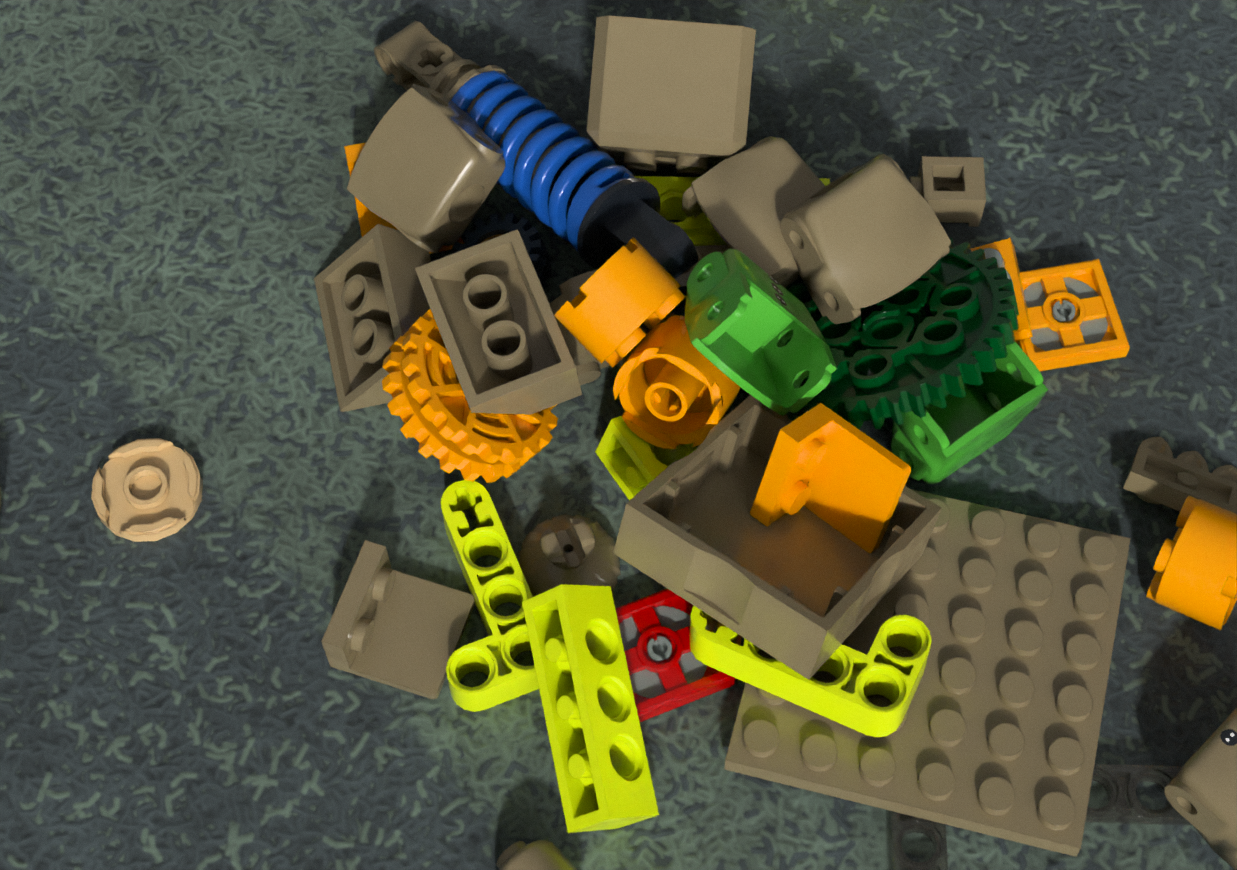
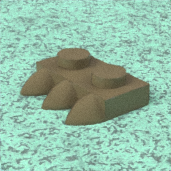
[1123,437,1237,514]

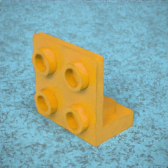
[750,403,911,553]

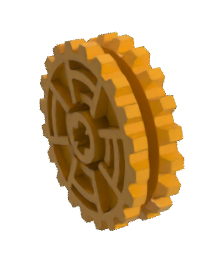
[382,309,558,483]

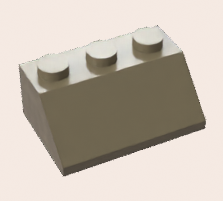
[314,224,431,412]
[415,229,582,415]

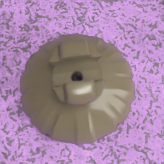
[518,514,621,597]

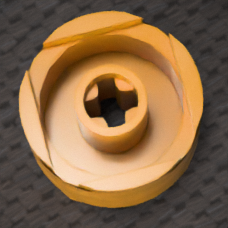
[554,237,686,368]
[613,315,740,449]
[1146,496,1237,630]

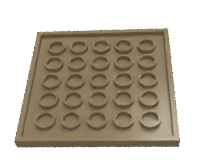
[724,489,1131,857]

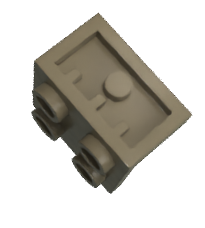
[321,540,475,699]

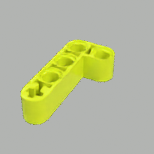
[440,480,539,712]
[689,606,932,737]

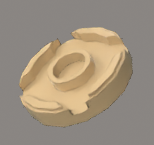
[91,438,203,542]

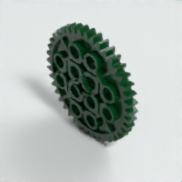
[748,237,1019,430]

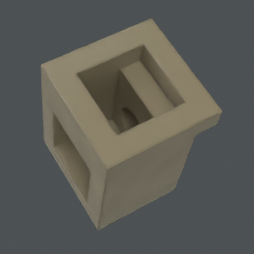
[908,156,986,227]

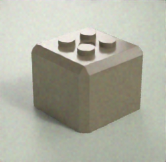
[587,15,756,177]

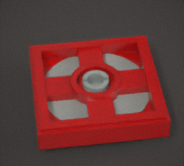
[615,588,735,722]

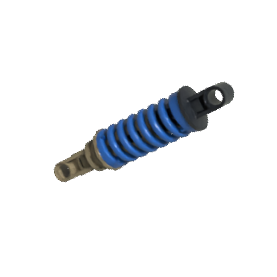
[374,21,698,279]

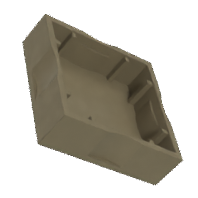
[613,395,942,680]

